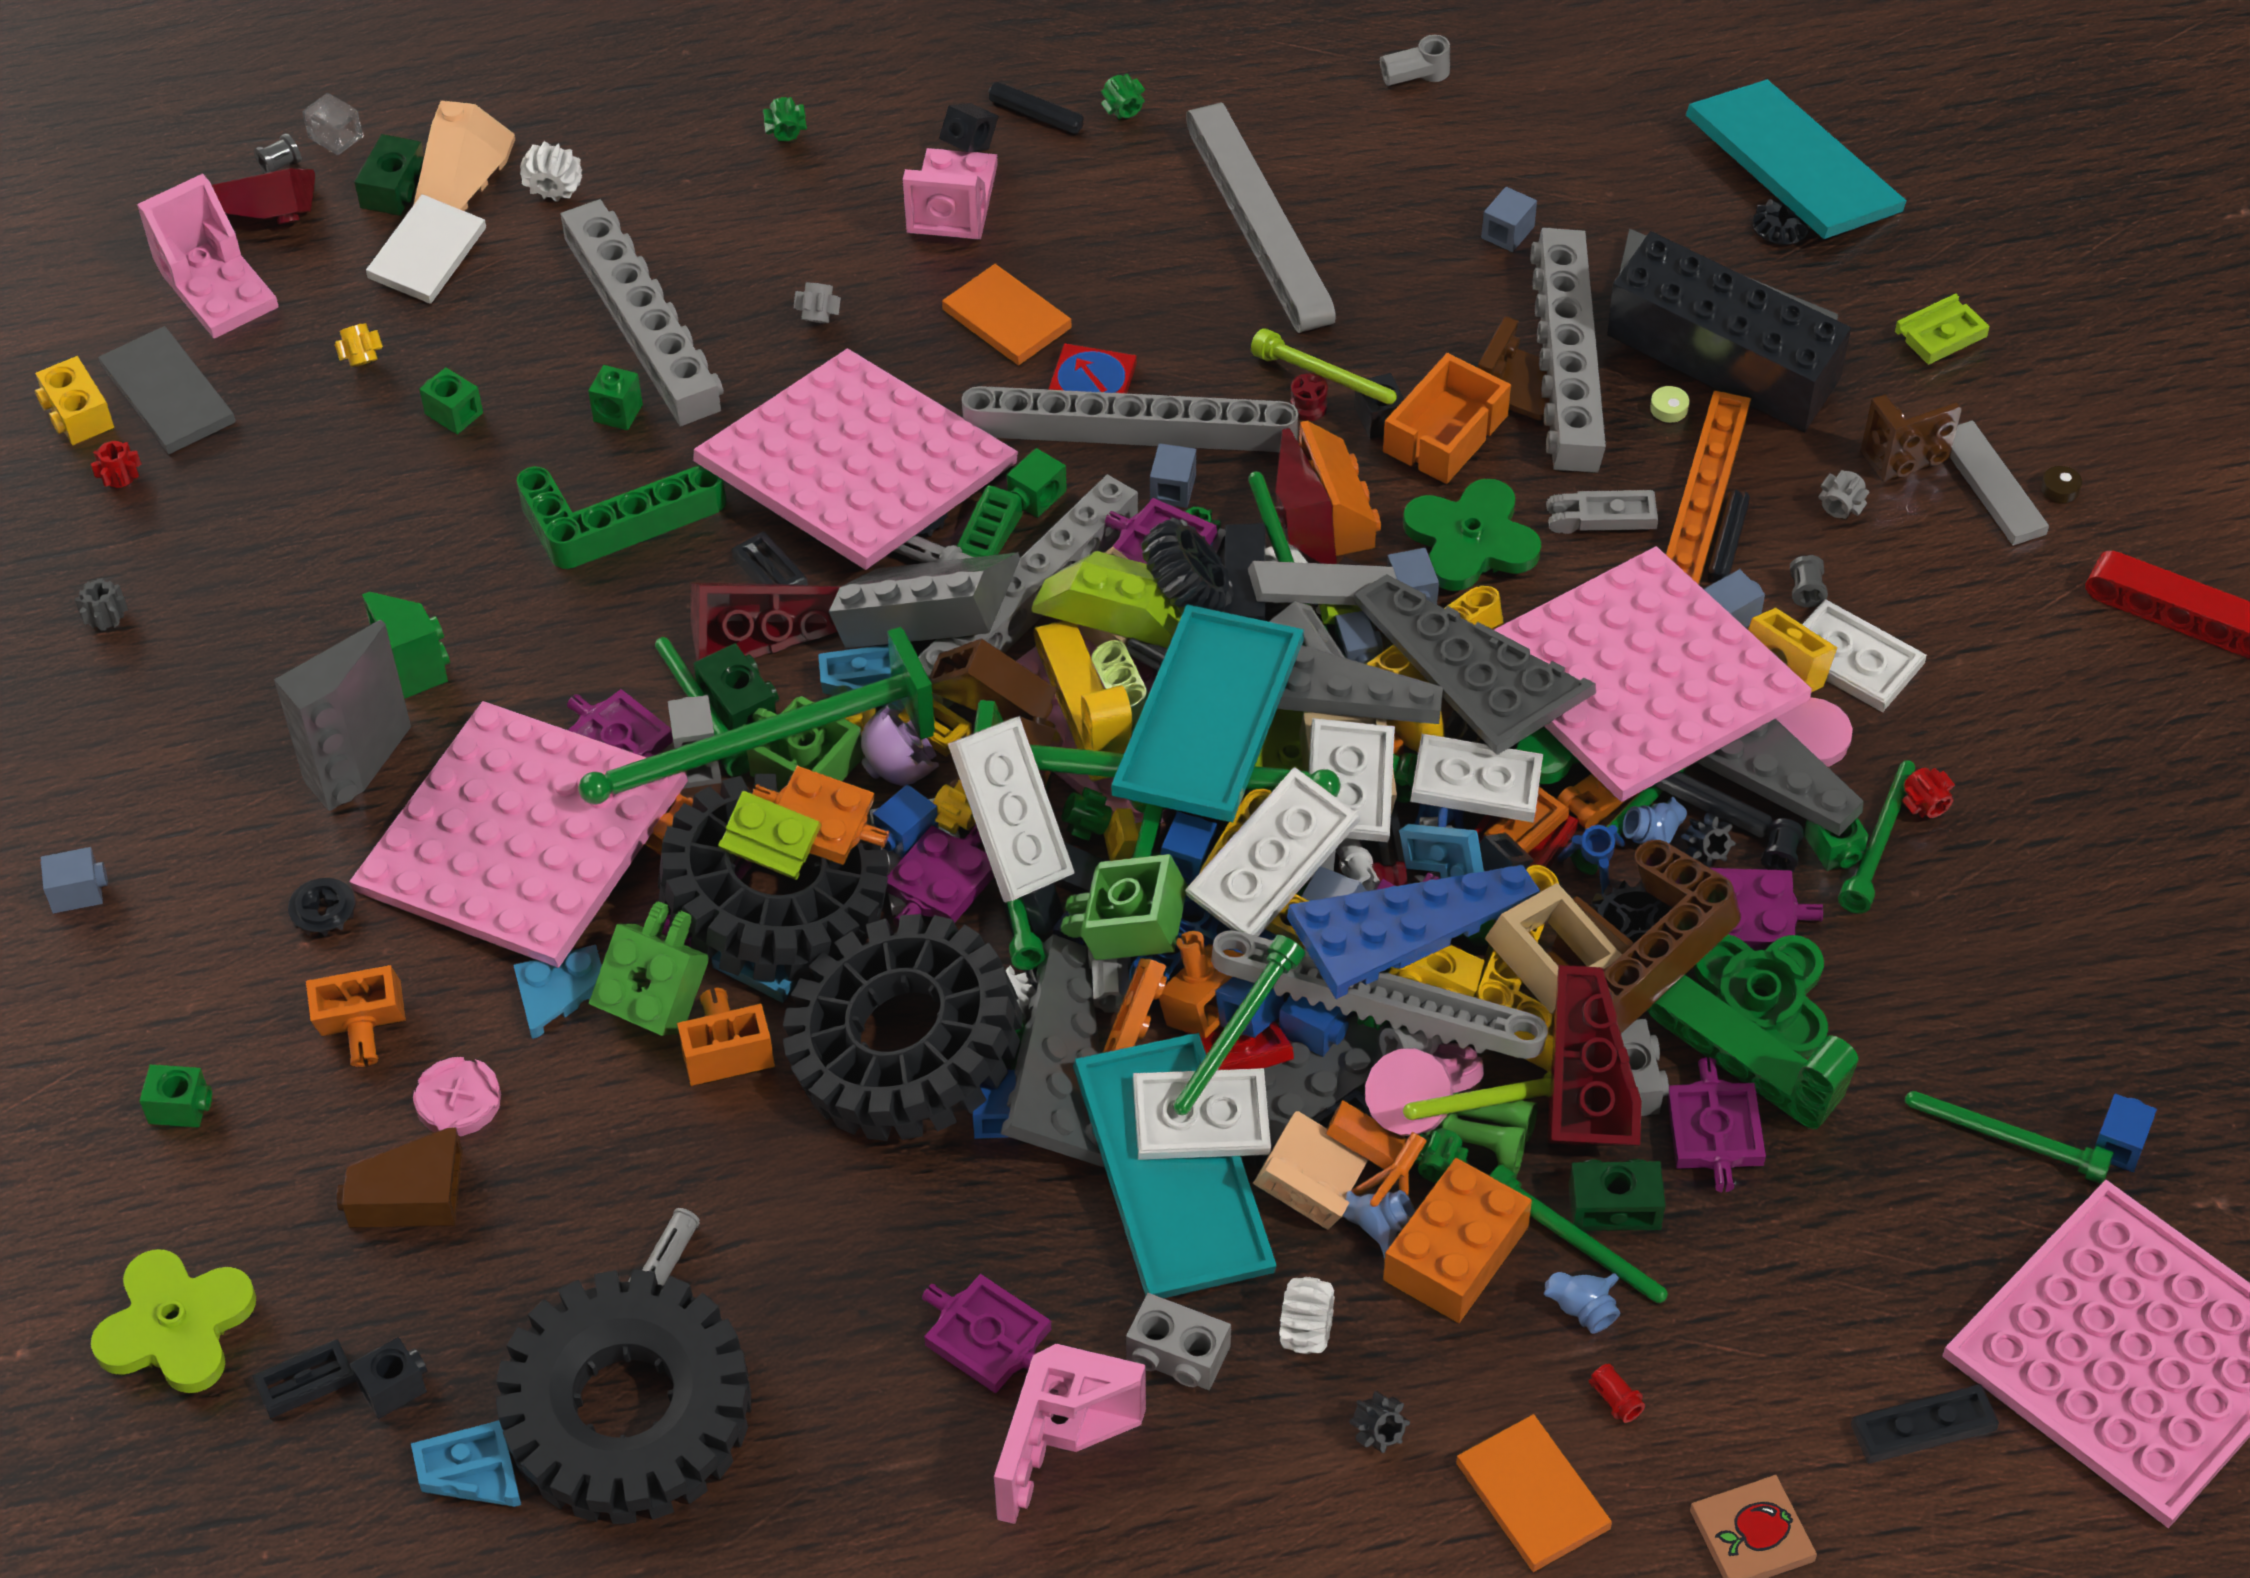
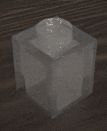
[302,92,363,155]

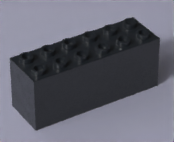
[1607,231,1851,433]

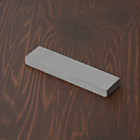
[1950,420,2049,545]
[1248,561,1397,605]

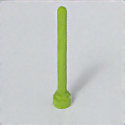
[1251,328,1397,405]
[1403,1069,1551,1120]

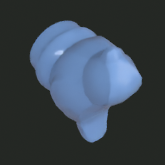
[1623,797,1687,844]
[1343,1190,1416,1259]
[1544,1272,1620,1334]

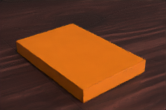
[942,264,1072,366]
[1456,1414,1612,1572]

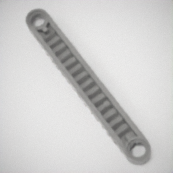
[1211,930,1548,1059]

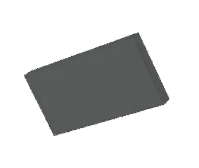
[98,326,236,455]

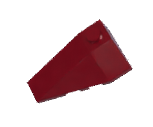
[212,168,315,224]
[1275,428,1337,564]
[691,583,841,661]
[1548,965,1642,1146]

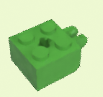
[743,696,864,791]
[1060,854,1188,960]
[588,901,708,1036]

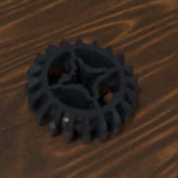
[1141,517,1234,614]
[1588,880,1672,943]

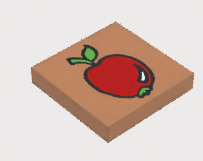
[1690,1475,1817,1578]

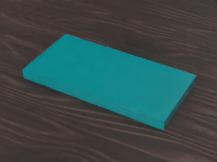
[1686,79,1907,239]
[1111,605,1304,823]
[1073,1033,1277,1298]

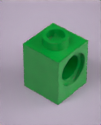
[588,365,643,430]
[419,367,483,435]
[1007,448,1067,518]
[1804,817,1869,871]
[139,1064,212,1128]

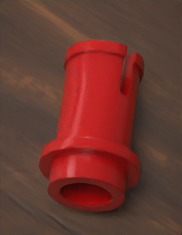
[1588,1363,1645,1423]

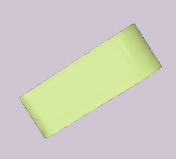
[1091,640,1149,734]

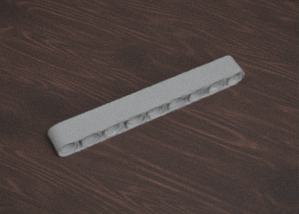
[1186,102,1336,333]
[962,386,1298,452]

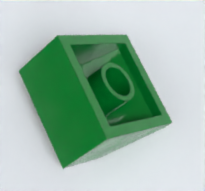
[362,592,450,699]

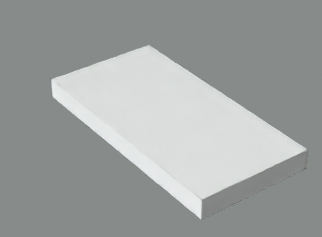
[948,716,1075,902]
[1185,767,1360,937]

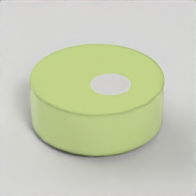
[1650,386,1689,423]

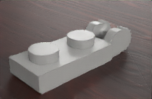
[1546,490,1658,534]

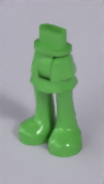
[1422,1092,1538,1174]

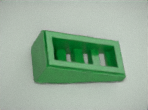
[957,485,1022,557]

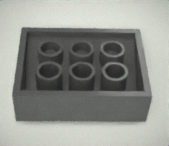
[829,552,1020,648]
[274,620,411,811]

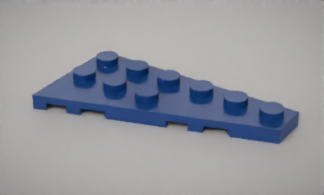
[1287,865,1540,999]

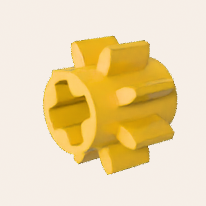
[335,323,383,367]
[933,780,976,835]

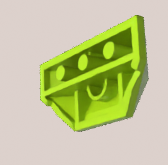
[1032,551,1182,648]

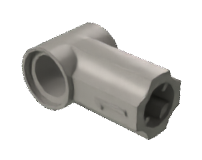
[1380,35,1450,86]
[1088,948,1131,1013]

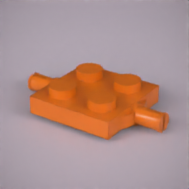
[752,766,889,865]

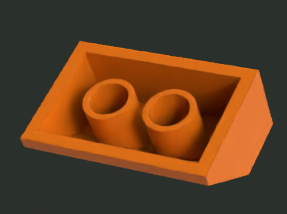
[1299,420,1381,556]

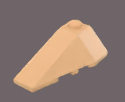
[413,101,515,211]

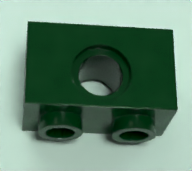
[354,134,424,216]
[693,643,779,730]
[1568,1159,1666,1231]

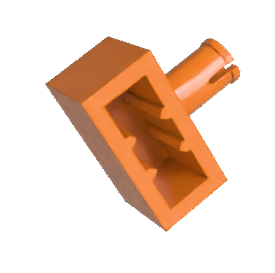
[1159,931,1244,1038]
[306,965,406,1067]
[677,988,775,1086]

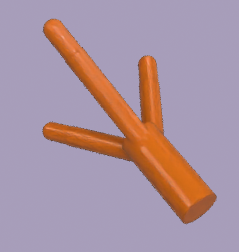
[1351,1132,1427,1207]

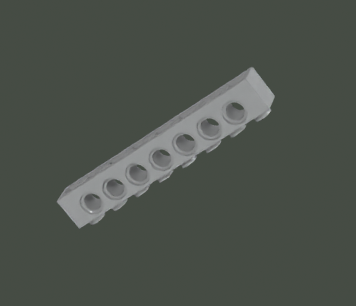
[560,199,723,426]
[1530,228,1606,473]
[918,474,1138,708]

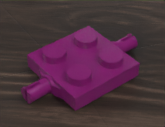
[1105,498,1222,564]
[567,689,673,758]
[886,824,995,927]
[1711,868,1823,950]
[1667,1057,1766,1192]
[922,1274,1052,1393]

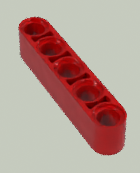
[2085,551,2250,659]

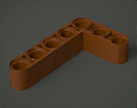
[1604,840,1741,1034]

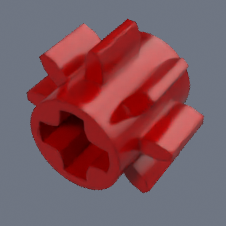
[91,441,142,488]
[1902,768,1955,818]

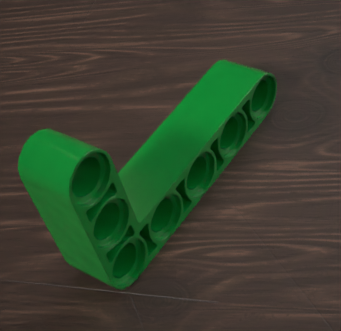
[516,465,727,569]
[1647,975,1859,1129]

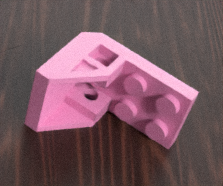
[903,148,998,239]
[137,174,279,338]
[994,1344,1146,1524]

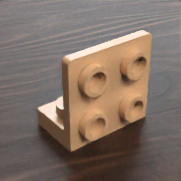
[1253,1111,1368,1230]

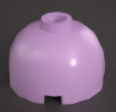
[861,703,939,786]

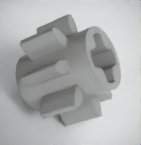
[794,282,841,323]
[1818,470,1869,519]

